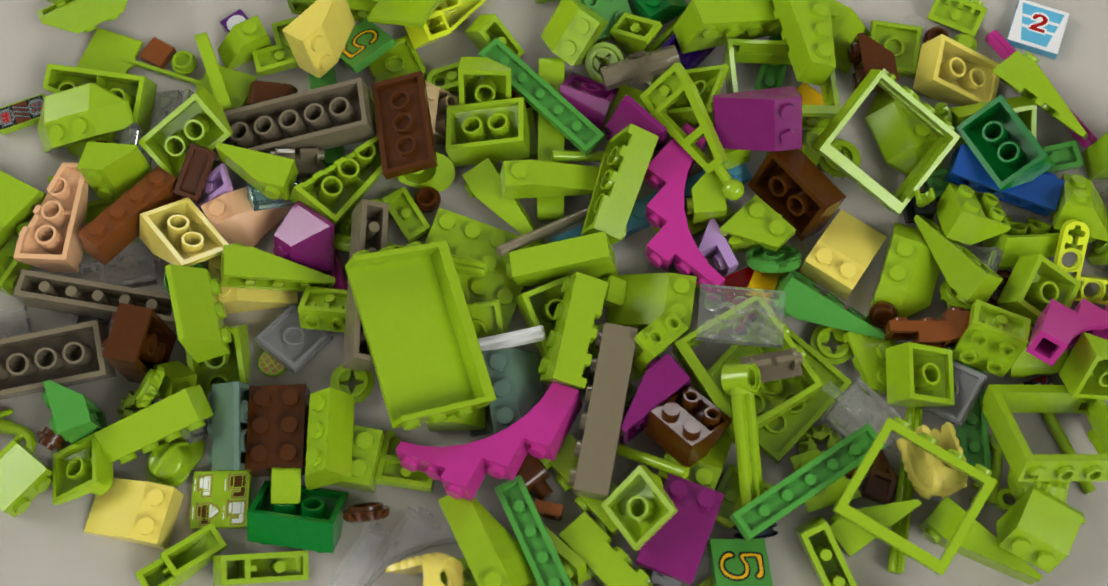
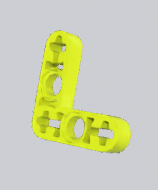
[1053,219,1108,305]

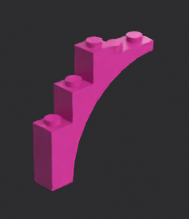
[645,123,725,296]
[1026,298,1108,366]
[395,382,582,501]

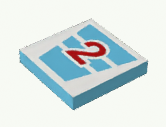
[1006,0,1070,59]

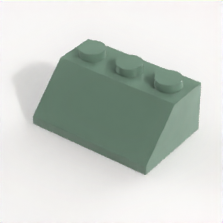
[483,348,545,434]
[208,381,253,471]

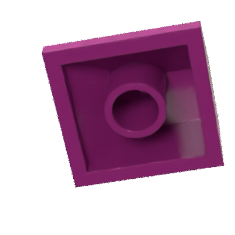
[560,72,619,130]
[606,94,667,151]
[273,201,335,271]

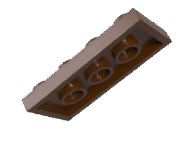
[371,71,438,180]

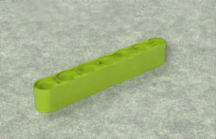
[537,58,565,221]

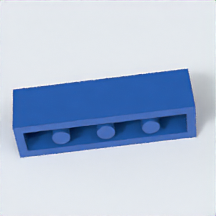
[944,144,1065,217]

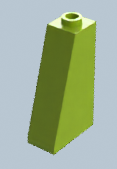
[0,170,47,249]
[506,231,619,287]

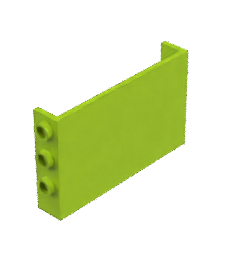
[345,240,497,431]

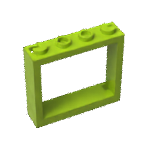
[723,38,841,131]
[811,69,961,214]
[672,293,823,444]
[980,384,1108,482]
[832,417,998,576]

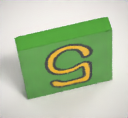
[339,18,396,74]
[707,539,773,586]

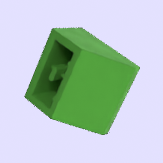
[43,380,107,444]

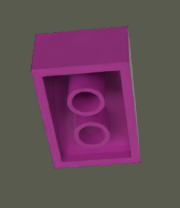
[713,86,802,152]
[619,354,691,445]
[635,473,725,586]

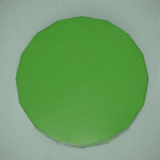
[747,244,802,273]

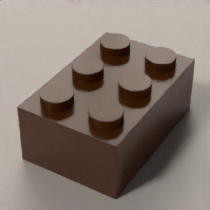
[748,149,846,241]
[102,303,177,384]
[245,384,311,477]

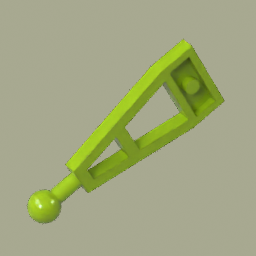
[640,62,744,201]

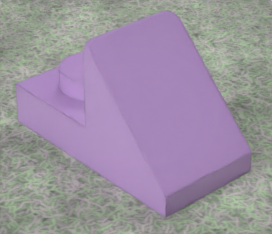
[192,163,234,214]
[698,218,739,275]

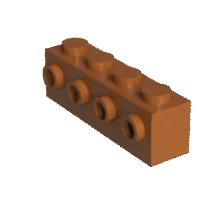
[78,166,183,265]

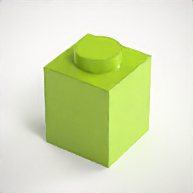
[153,360,197,399]

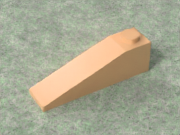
[13,162,89,273]
[201,174,308,248]

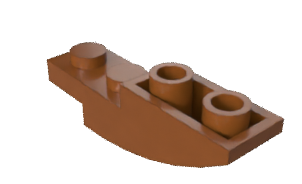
[884,307,971,348]

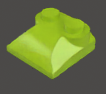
[53,432,113,506]
[601,465,678,551]

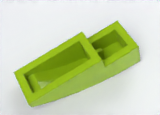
[134,522,227,586]

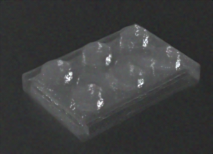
[696,284,786,349]

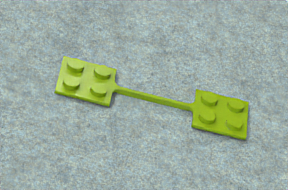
[77,28,257,109]

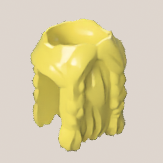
[896,422,968,500]
[385,552,465,586]

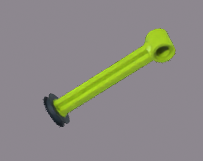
[721,363,778,539]

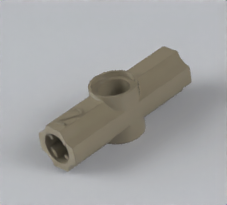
[600,44,681,91]

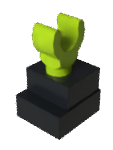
[902,188,936,224]

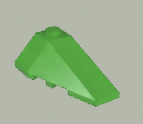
[771,270,886,339]

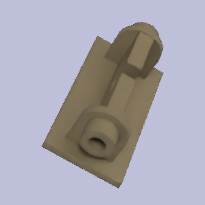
[269,147,325,175]
[740,348,803,383]

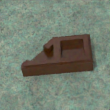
[861,449,898,504]

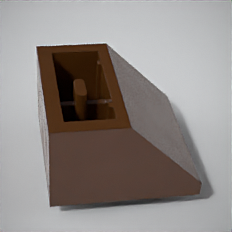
[847,33,899,93]
[645,385,732,468]

